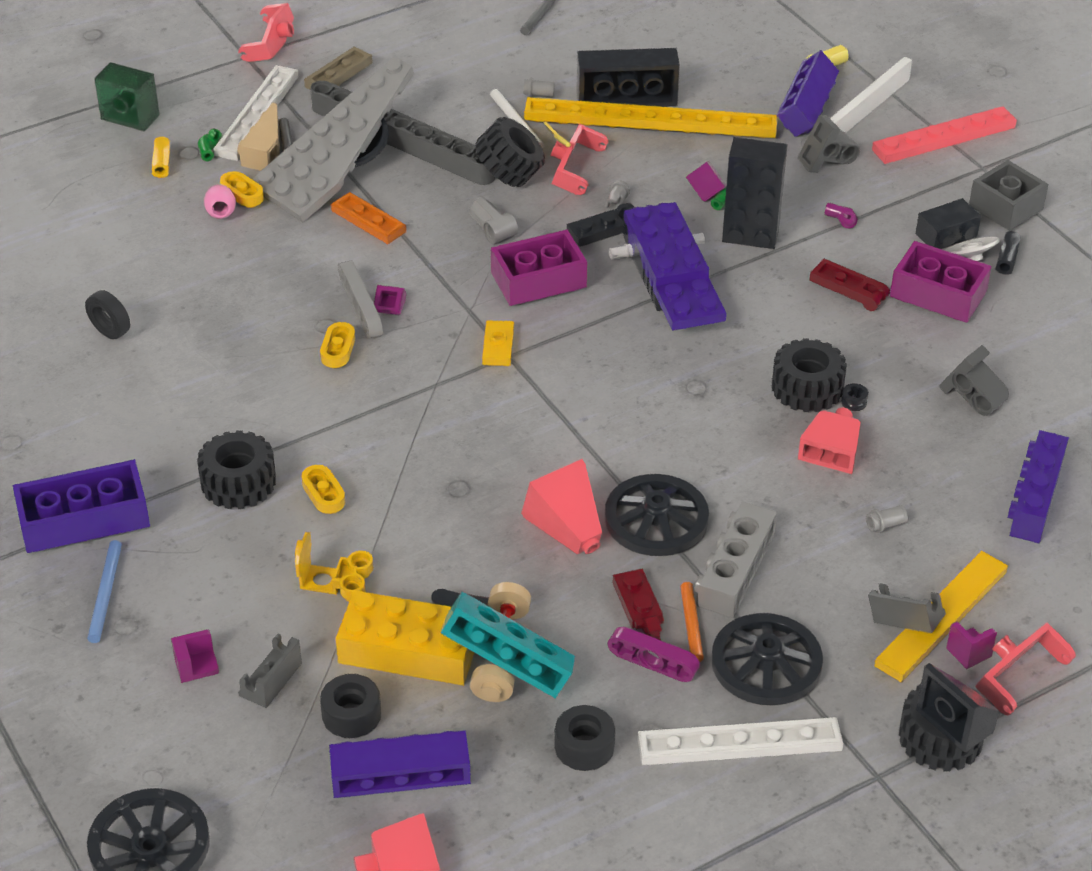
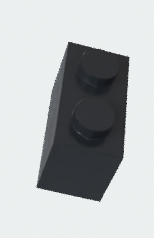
[915,198,981,249]

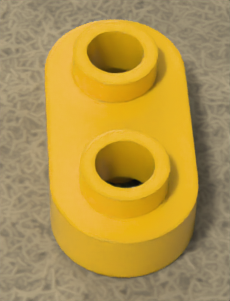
[220,171,264,208]
[320,322,355,368]
[301,465,345,514]

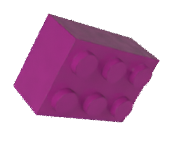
[491,230,587,306]
[890,241,992,323]

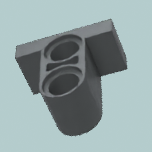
[797,115,860,173]
[939,345,1009,416]

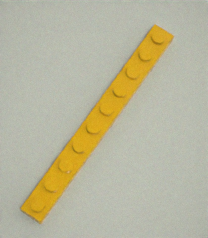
[524,97,777,138]

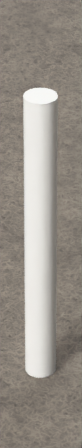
[490,89,544,148]

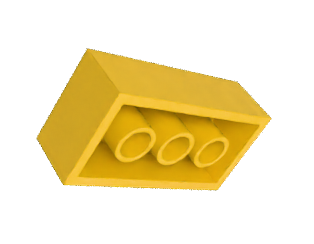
[336,590,474,686]

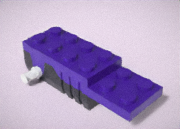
[609,202,726,331]

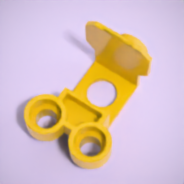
[295,532,374,602]

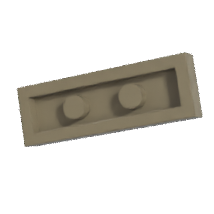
[304,46,373,90]

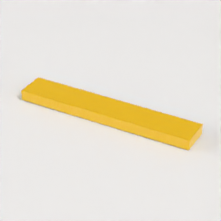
[874,550,1008,683]

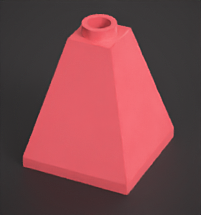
[521,459,602,554]

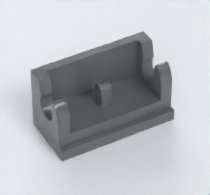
[868,583,946,633]
[238,633,302,708]

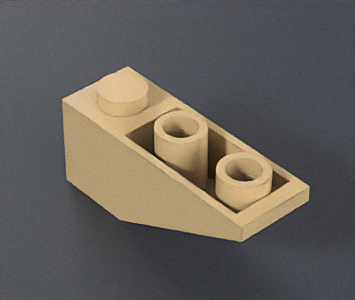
[237,103,280,171]

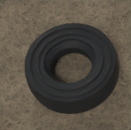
[85,290,130,339]

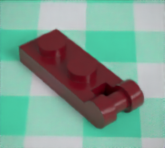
[809,258,890,311]

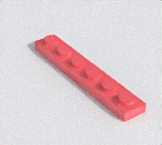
[872,106,1017,164]

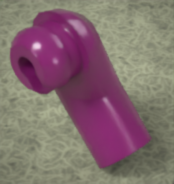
[824,202,858,229]

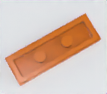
[331,192,406,244]

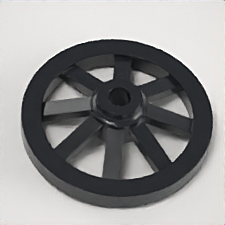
[605,474,709,556]
[711,613,823,705]
[87,788,210,871]

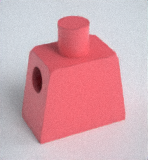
[798,407,861,474]
[354,813,440,871]

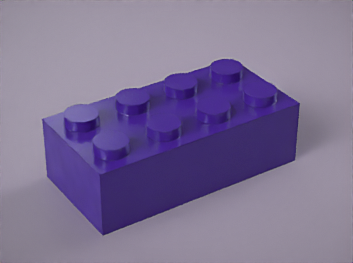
[12,459,150,553]

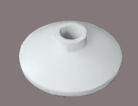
[945,237,999,261]

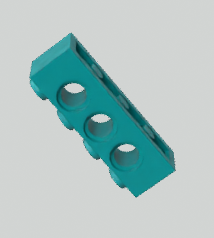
[441,591,575,699]

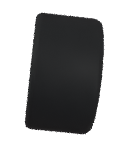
[320,674,381,738]
[554,705,616,771]

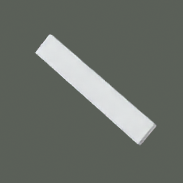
[830,57,912,133]
[214,65,299,161]
[638,717,843,765]

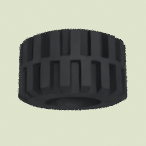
[475,117,545,187]
[771,338,847,413]
[197,430,276,509]
[899,684,984,772]

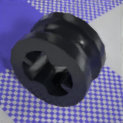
[841,383,869,412]

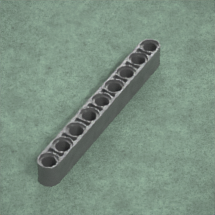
[310,81,495,185]

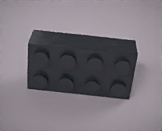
[576,48,680,107]
[722,137,788,249]

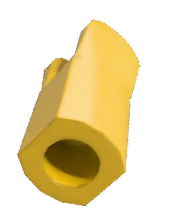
[152,136,170,178]

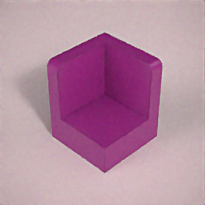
[686,161,726,202]
[946,622,997,670]
[171,629,219,683]

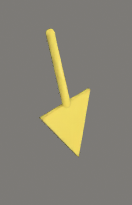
[544,121,571,147]

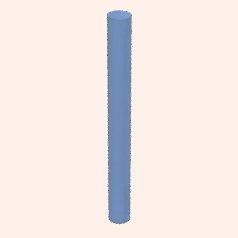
[87,540,122,643]

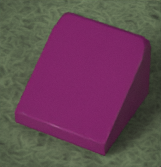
[374,285,407,316]

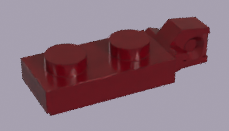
[612,568,664,640]

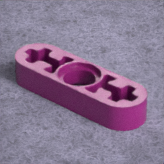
[607,627,700,682]

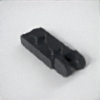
[567,203,634,247]

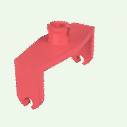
[238,3,294,62]
[550,124,609,195]
[975,622,1076,715]

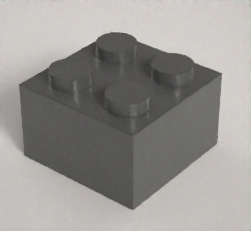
[969,160,1049,230]

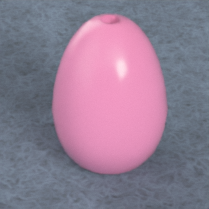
[204,184,236,219]

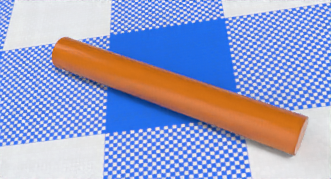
[680,582,704,662]

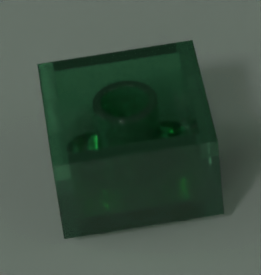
[94,62,160,131]

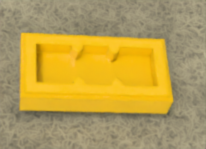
[482,320,514,366]

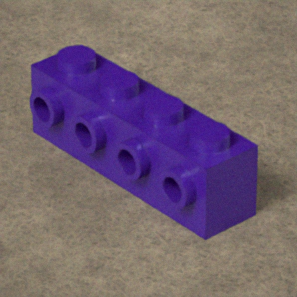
[776,50,839,137]
[1007,430,1069,544]
[329,730,471,798]

